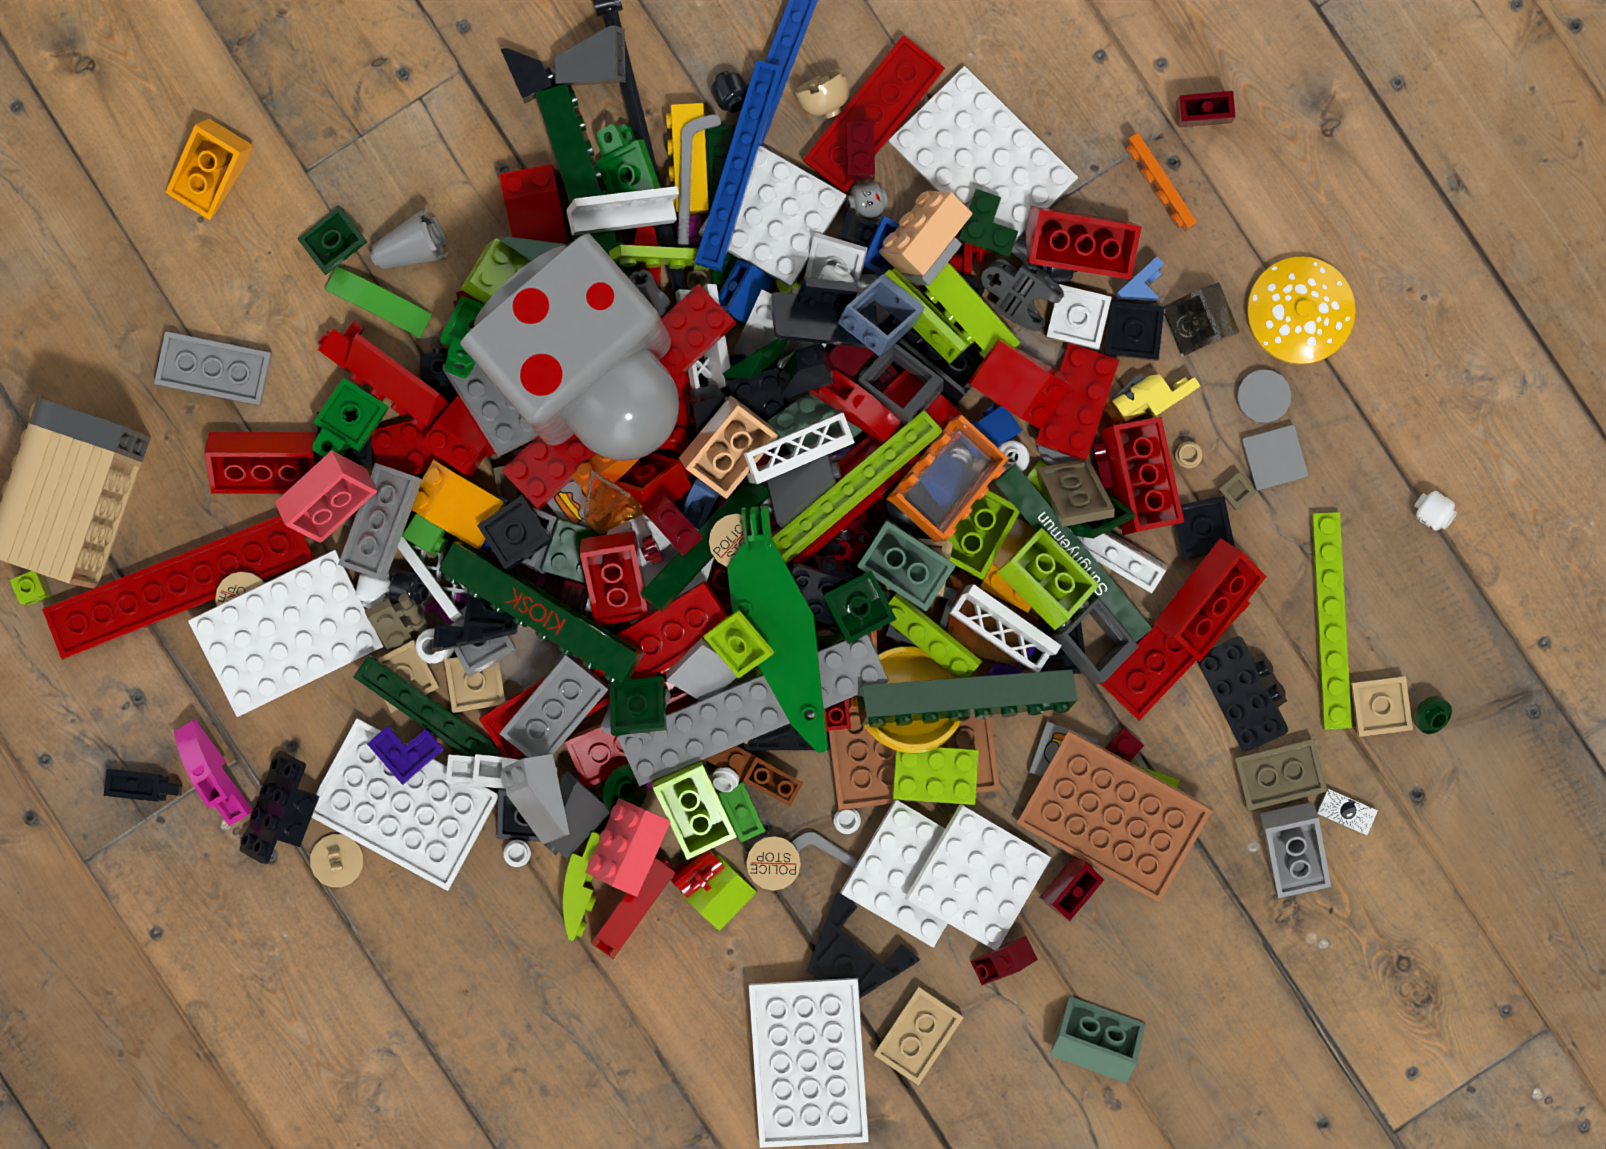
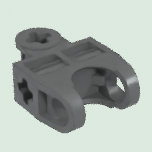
[981,258,1064,331]

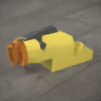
[1104,374,1200,425]

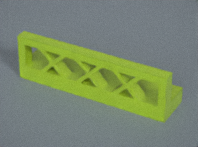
[885,268,971,364]

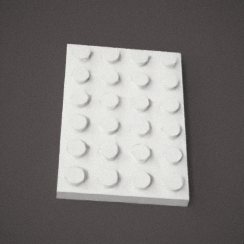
[888,66,1078,241]
[188,549,384,717]
[312,718,498,891]
[749,978,869,1148]

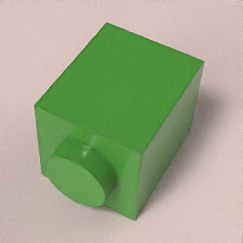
[402,513,450,557]

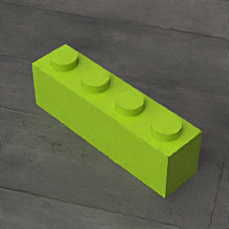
[925,262,1022,358]

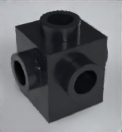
[420,348,450,387]

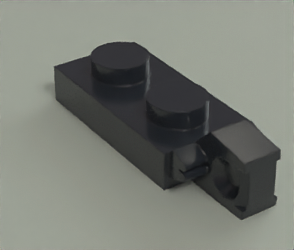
[104,769,183,802]

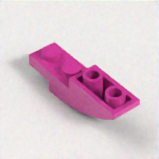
[174,718,253,826]

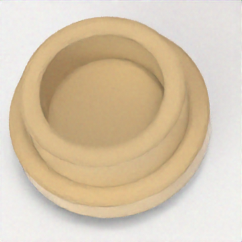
[1175,441,1202,469]

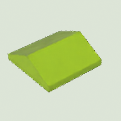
[703,610,775,678]
[681,855,757,931]

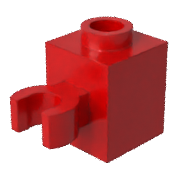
[318,320,365,372]

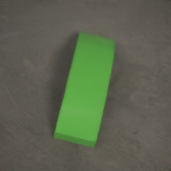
[325,266,432,339]

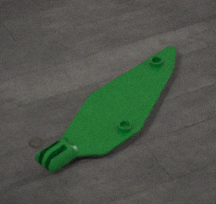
[727,505,828,753]

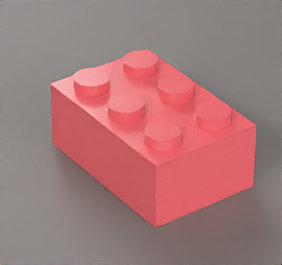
[275,450,378,543]
[585,798,671,897]

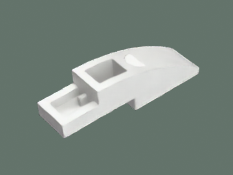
[446,754,557,789]

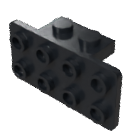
[770,278,878,348]
[790,554,890,626]
[1197,636,1288,752]
[240,751,320,865]

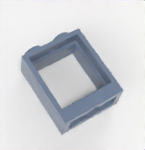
[838,274,925,357]

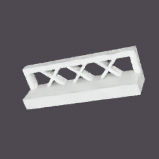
[566,186,679,236]
[675,284,730,393]
[744,412,855,484]
[397,528,468,622]
[1077,531,1167,593]
[949,584,1062,672]

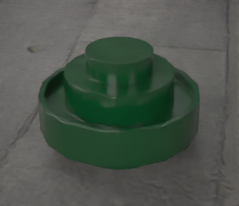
[1413,695,1452,734]

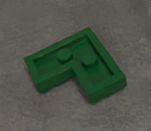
[958,189,1018,258]

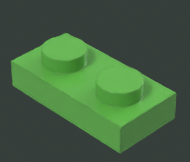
[718,782,765,842]

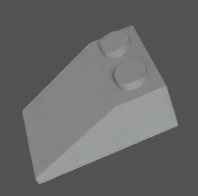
[501,754,570,844]
[1260,802,1331,898]

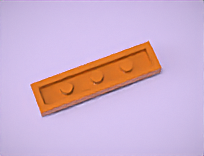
[1126,132,1197,232]

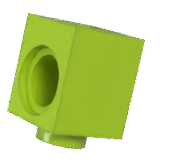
[10,571,53,606]

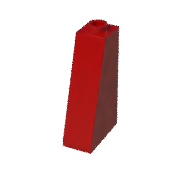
[592,858,675,959]

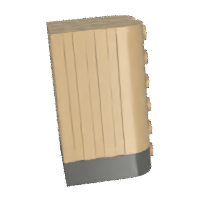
[0,397,151,589]

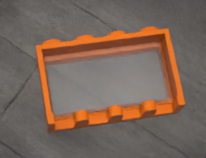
[887,415,1009,543]

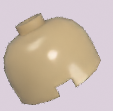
[794,69,849,118]

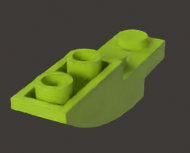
[563,831,601,942]

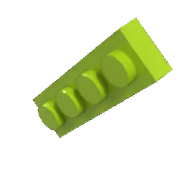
[609,245,709,270]
[889,593,982,678]

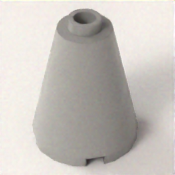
[370,208,448,269]

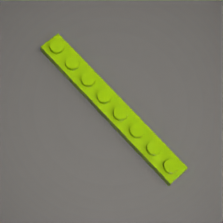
[772,410,943,564]
[1312,512,1352,729]

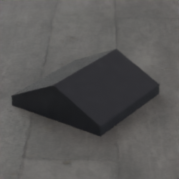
[497,788,541,842]

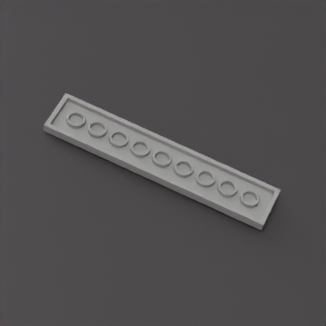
[617,634,889,786]

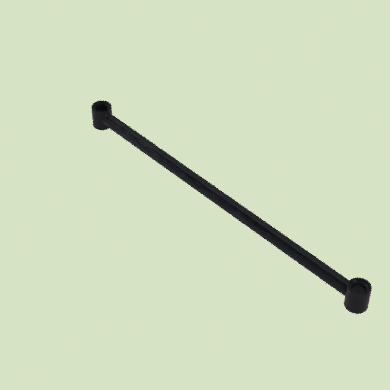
[593,0,709,387]

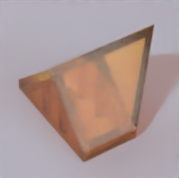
[584,469,644,535]

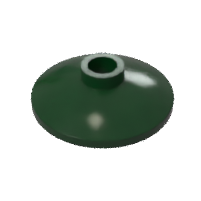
[603,764,647,813]

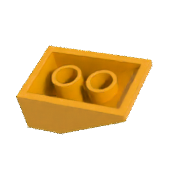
[165,118,254,220]
[411,460,507,550]
[979,518,1036,613]

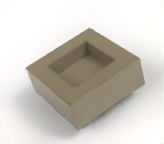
[1218,472,1257,510]

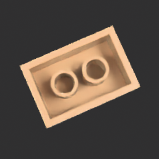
[879,190,973,276]
[679,395,778,499]

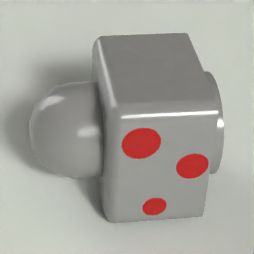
[460,233,679,461]

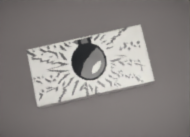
[1317,789,1378,835]

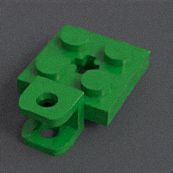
[597,124,660,195]
[440,296,484,379]
[313,378,389,459]

